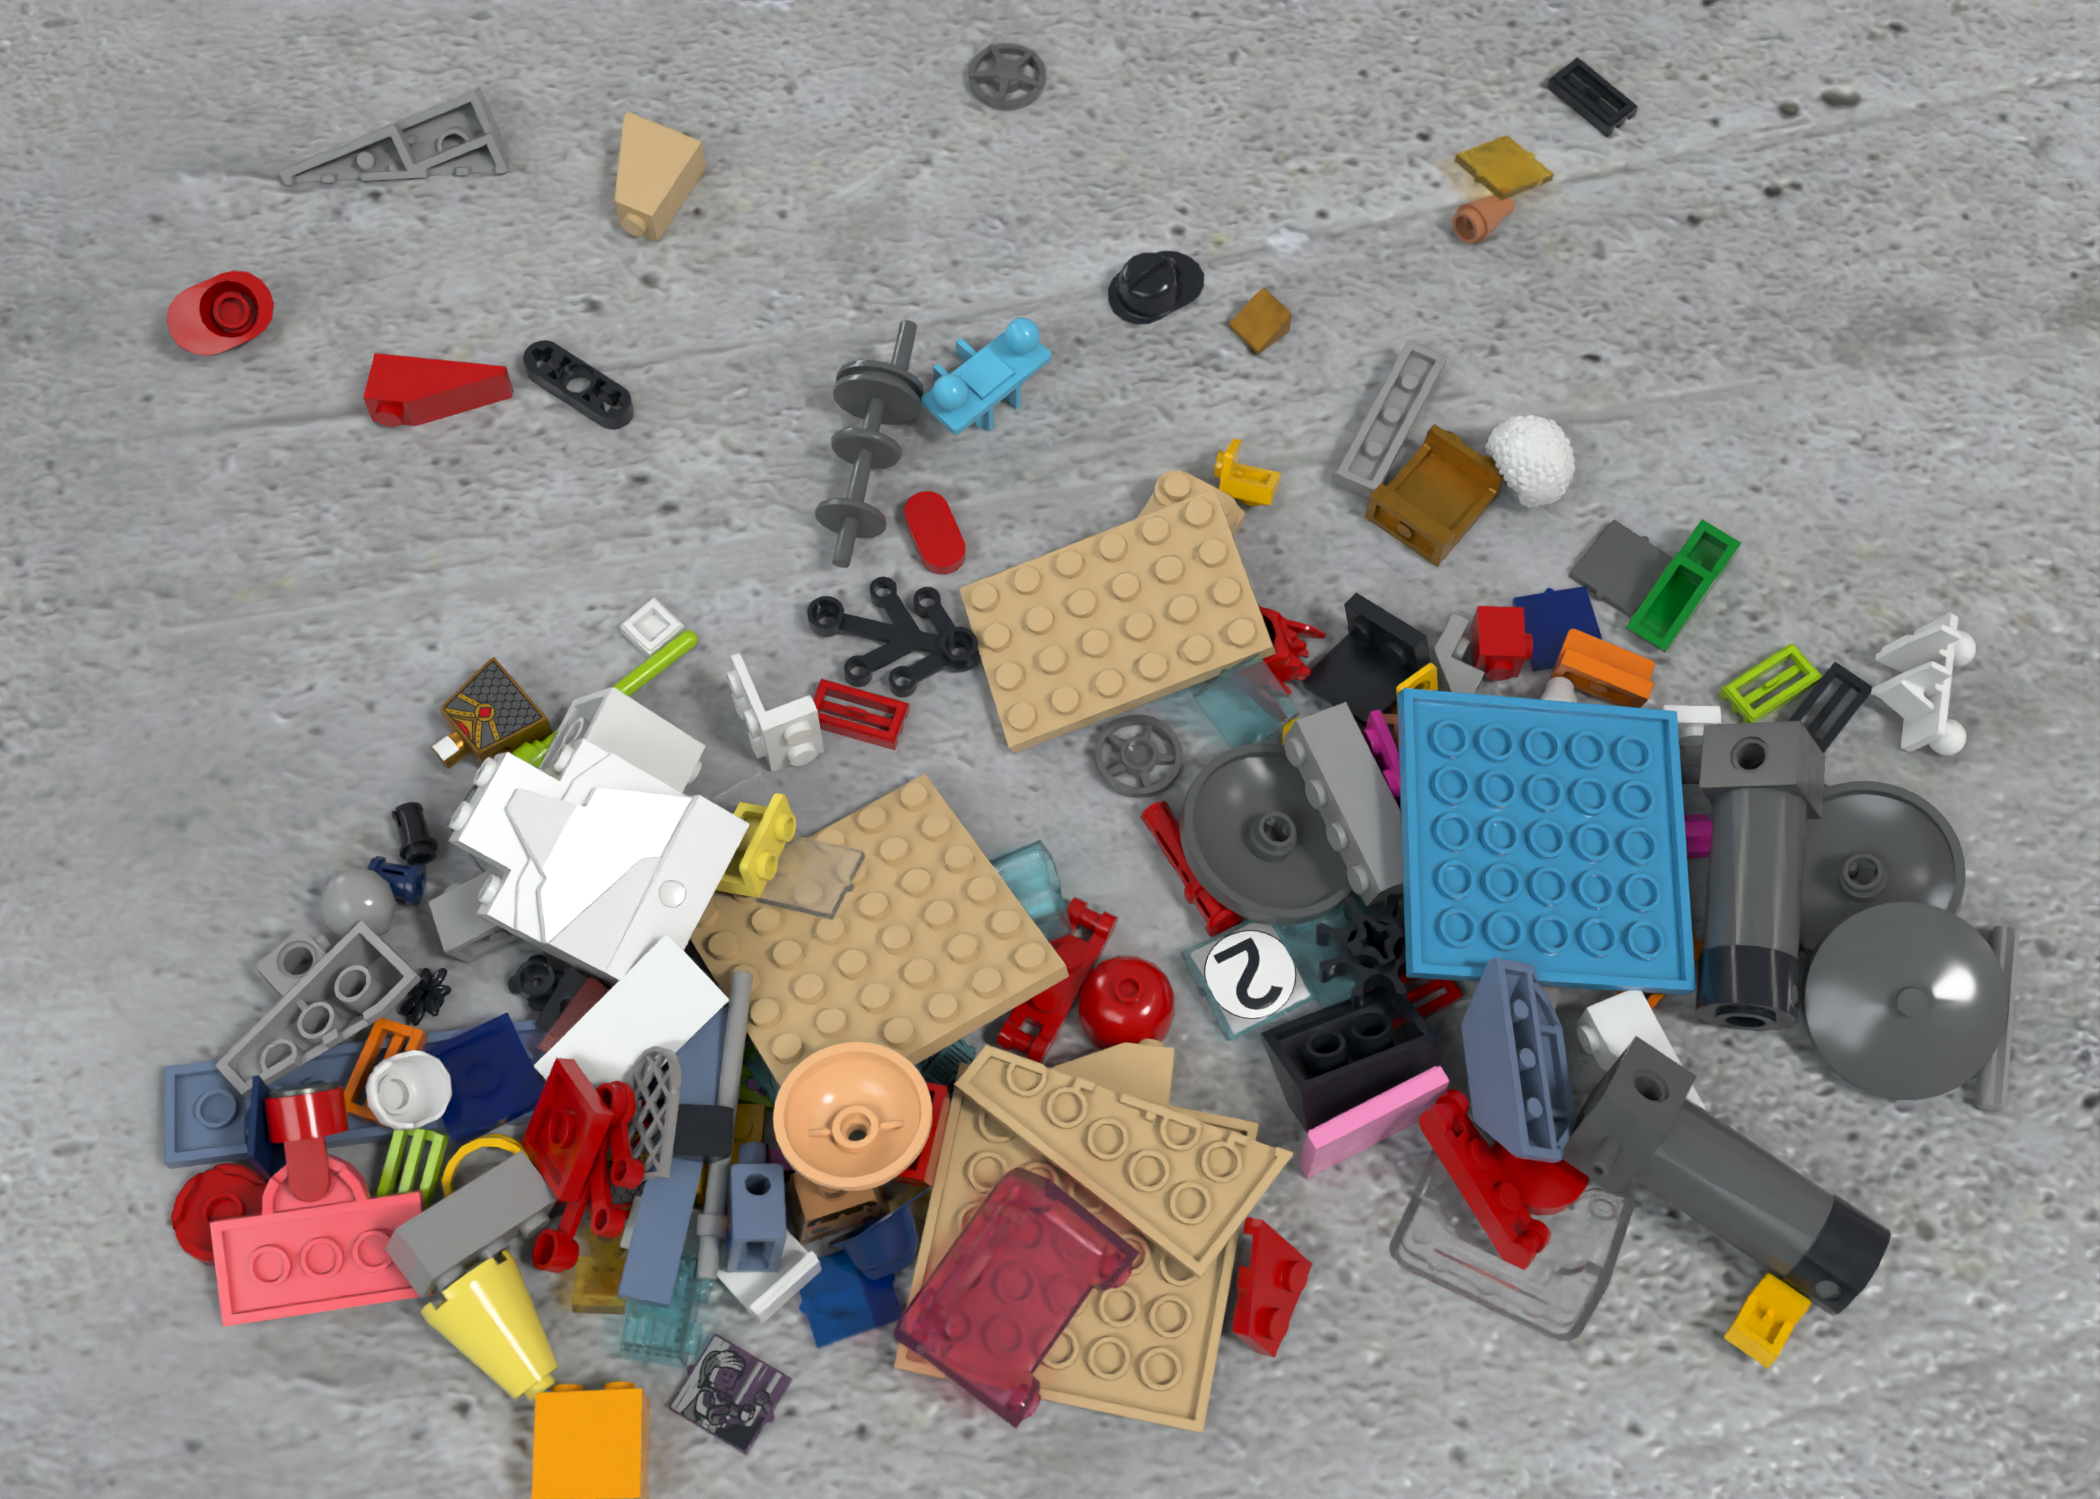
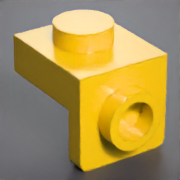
[1214,438,1281,506]
[1723,1273,1811,1369]

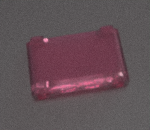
[894,1167,1140,1429]

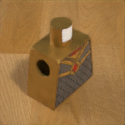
[431,657,553,769]

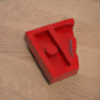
[1232,1217,1312,1358]

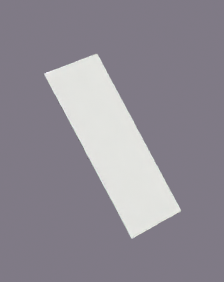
[534,933,729,1089]

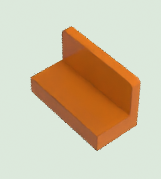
[1550,628,1655,708]

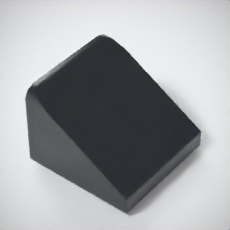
[672,1104,734,1164]

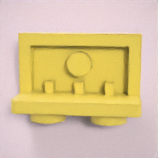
[716,793,796,898]

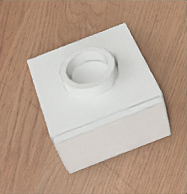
[717,1228,822,1324]

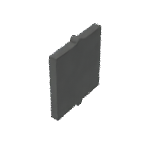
[1568,519,1673,618]

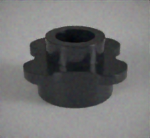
[508,955,565,1012]

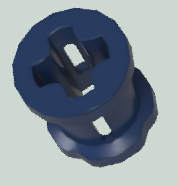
[368,856,427,906]

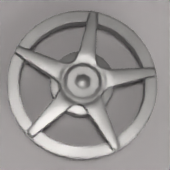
[968,43,1046,110]
[1095,715,1183,798]

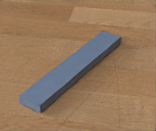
[617,1006,729,1309]

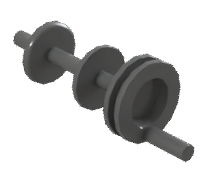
[815,320,924,568]

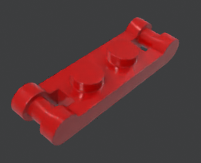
[995,897,1118,1064]
[1419,1089,1551,1271]

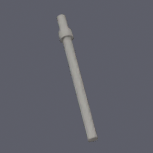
[696,971,753,1280]

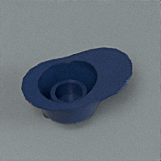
[828,1186,933,1280]

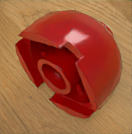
[1078,955,1175,1050]

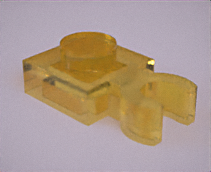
[571,1225,627,1315]

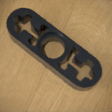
[523,340,634,430]

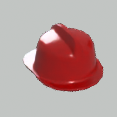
[167,270,274,356]

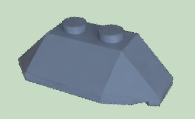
[1461,957,1576,1163]

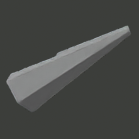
[279,87,509,185]

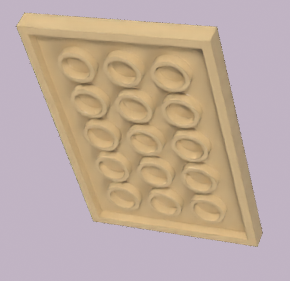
[959,488,1276,754]

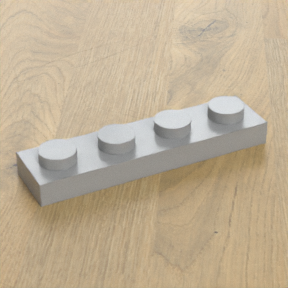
[1334,340,1447,498]

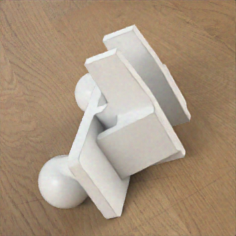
[1871,612,1976,756]

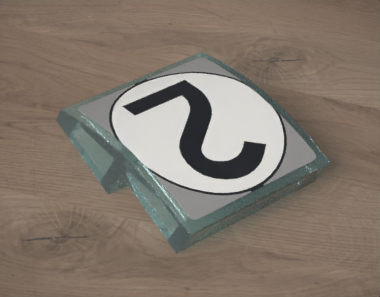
[1180,919,1316,1041]

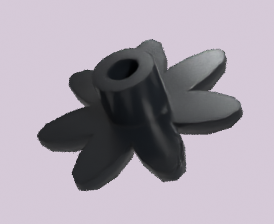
[400,968,452,1026]

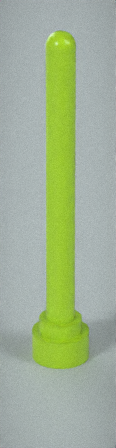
[511,630,698,769]

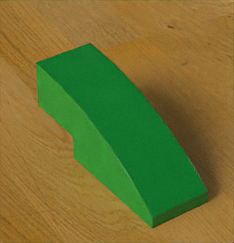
[1626,519,1741,653]

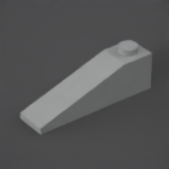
[215,920,422,1098]

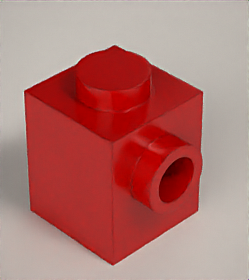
[1470,606,1533,681]

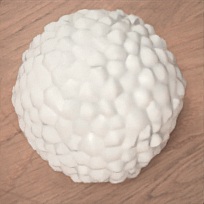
[1485,415,1575,508]

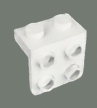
[726,652,824,772]

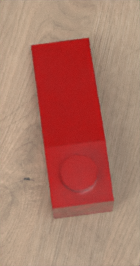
[363,353,514,427]

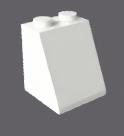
[538,687,706,793]

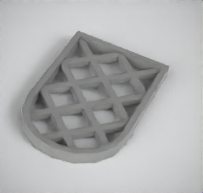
[627,1046,681,1182]

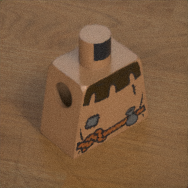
[785,1172,891,1245]

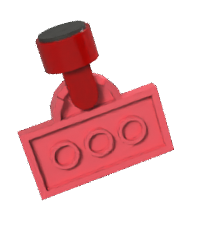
[210,1082,436,1327]

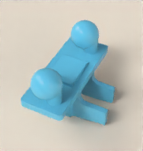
[921,317,1051,435]

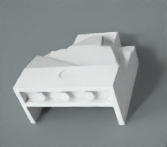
[448,738,750,987]

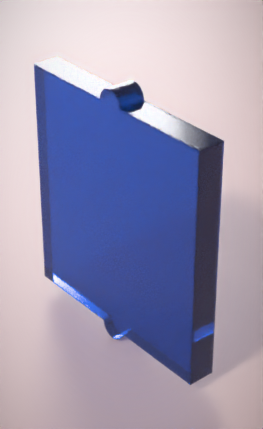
[1512,586,1603,672]
[799,1249,904,1349]

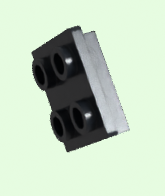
[1302,592,1431,727]

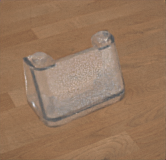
[1389,1128,1636,1341]

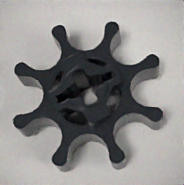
[1316,894,1407,1009]

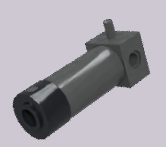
[1681,721,1826,1031]
[1562,1036,1891,1316]

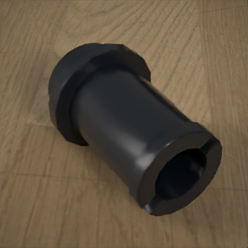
[392,802,438,866]

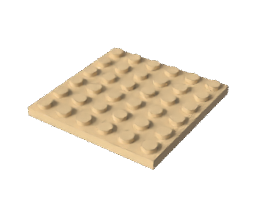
[689,774,1069,1088]
[894,1062,1259,1434]

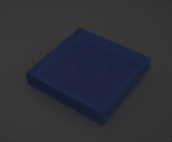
[425,1012,543,1148]

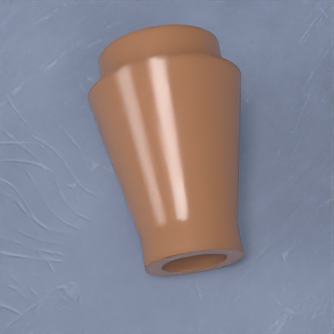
[1452,191,1514,244]

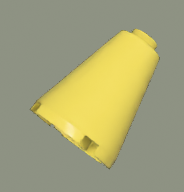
[420,1249,559,1402]

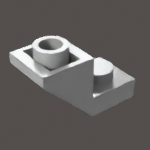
[1430,613,1486,695]

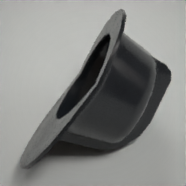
[1108,251,1204,325]

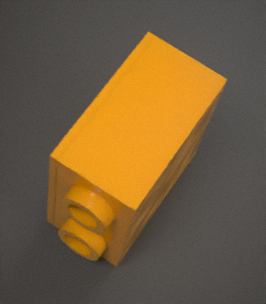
[532,1382,650,1499]

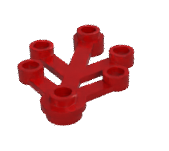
[532,1081,644,1274]

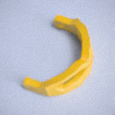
[441,1133,537,1198]

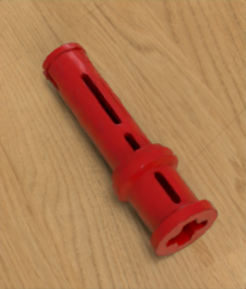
[1140,801,1244,937]

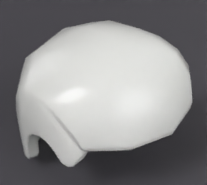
[365,1050,452,1131]

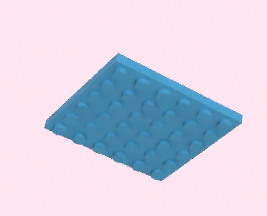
[1397,688,1696,995]

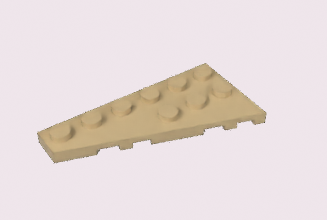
[955,1044,1294,1279]

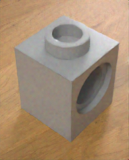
[254,927,333,998]

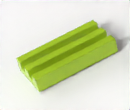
[1718,642,1823,723]
[376,1127,449,1210]

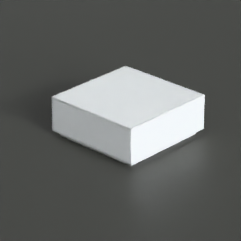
[620,597,686,659]

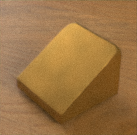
[1229,288,1292,355]

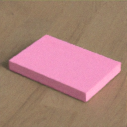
[1298,1066,1450,1179]

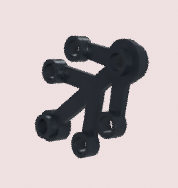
[807,577,981,698]

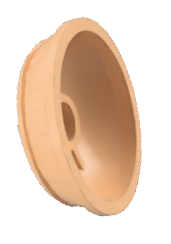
[773,1042,932,1191]

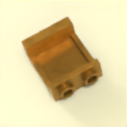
[1365,424,1504,567]

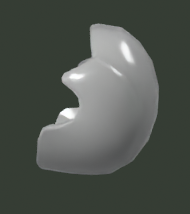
[320,868,398,939]

